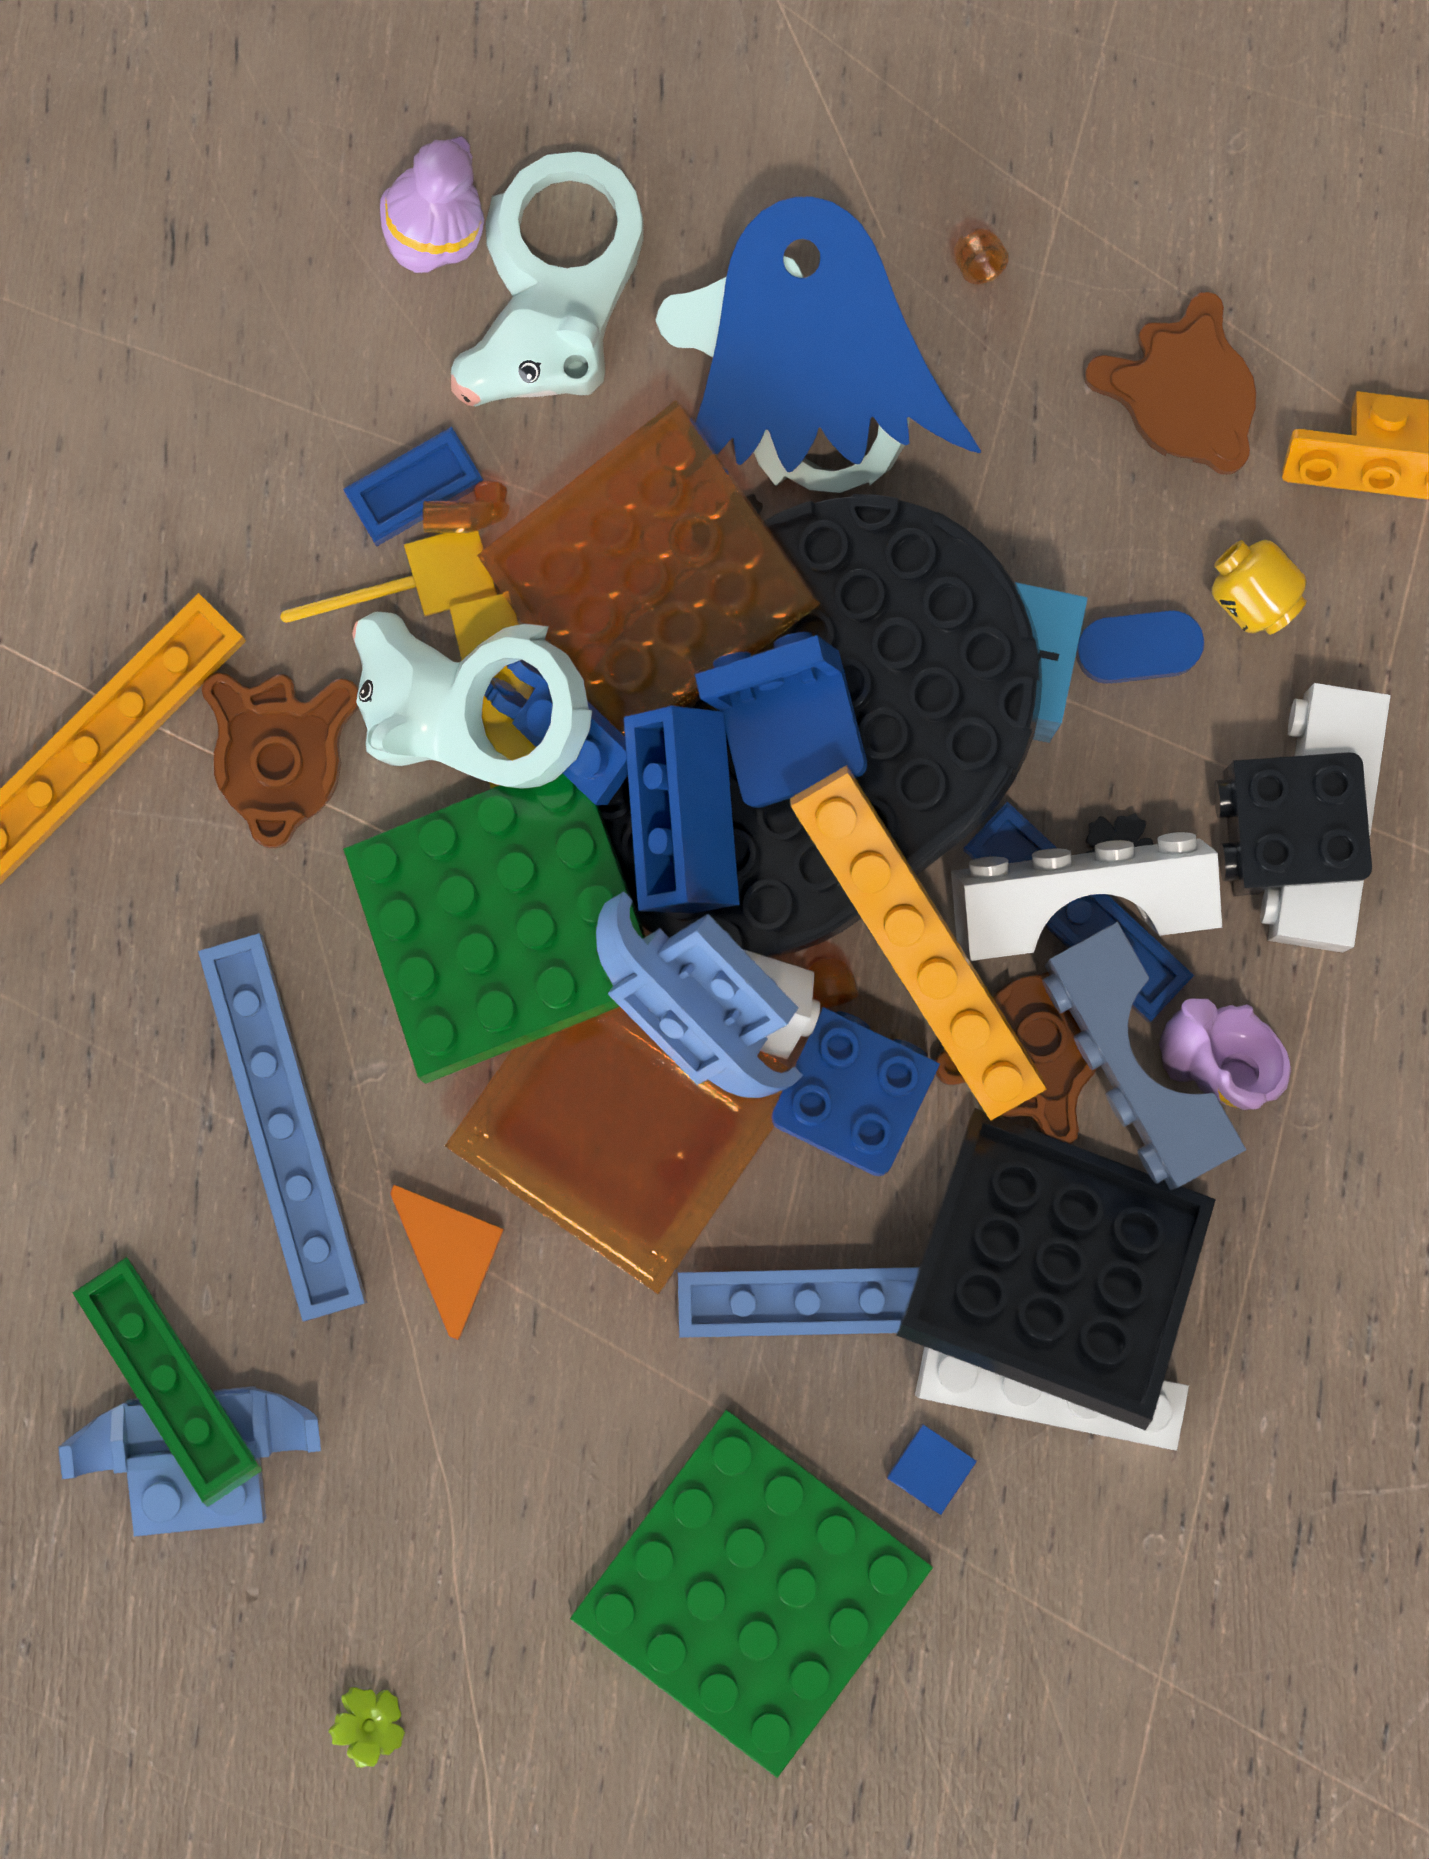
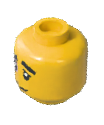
[1212,540,1307,635]

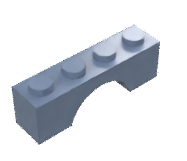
[1042,922,1246,1190]

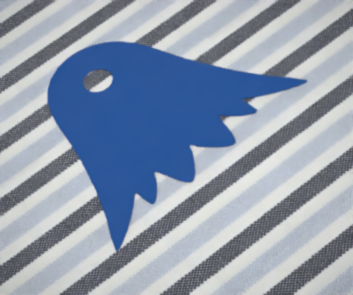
[671,197,981,489]

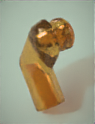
[423,481,510,533]

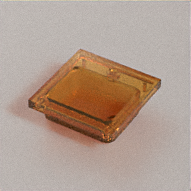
[445,1007,790,1296]

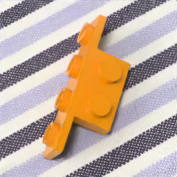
[1282,391,1429,500]

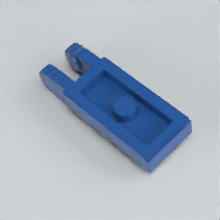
[484,660,628,805]

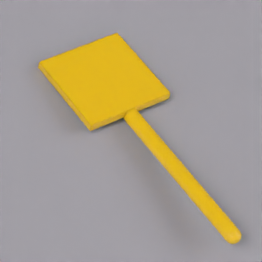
[280,525,497,623]

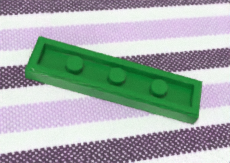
[72,1257,263,1507]

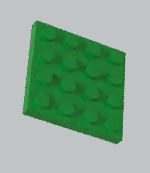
[343,773,646,1084]
[570,1409,933,1778]

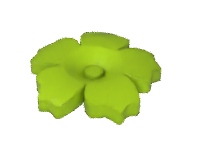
[328,1687,405,1768]

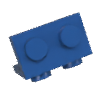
[695,632,867,808]
[771,1007,940,1176]

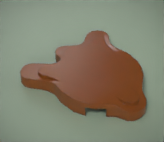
[1084,292,1256,475]
[202,672,359,849]
[935,972,1097,1144]

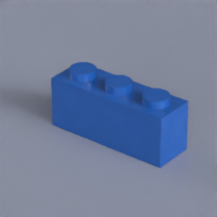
[624,706,739,913]

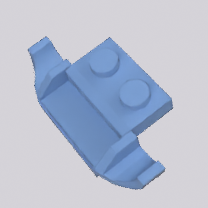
[596,891,803,1098]
[58,1386,321,1537]

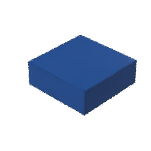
[886,1424,977,1515]

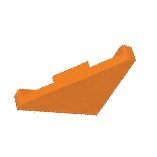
[390,1185,505,1340]

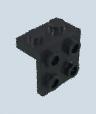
[1214,752,1372,896]

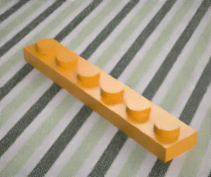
[0,593,246,885]
[790,765,1047,1121]

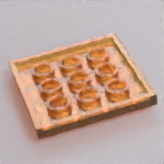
[477,400,821,736]

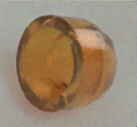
[954,228,1009,284]
[809,958,859,1009]

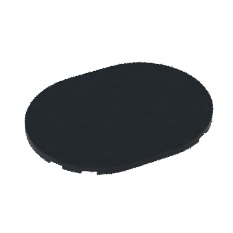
[586,494,1042,958]

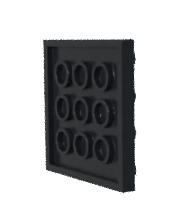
[896,1108,1216,1430]

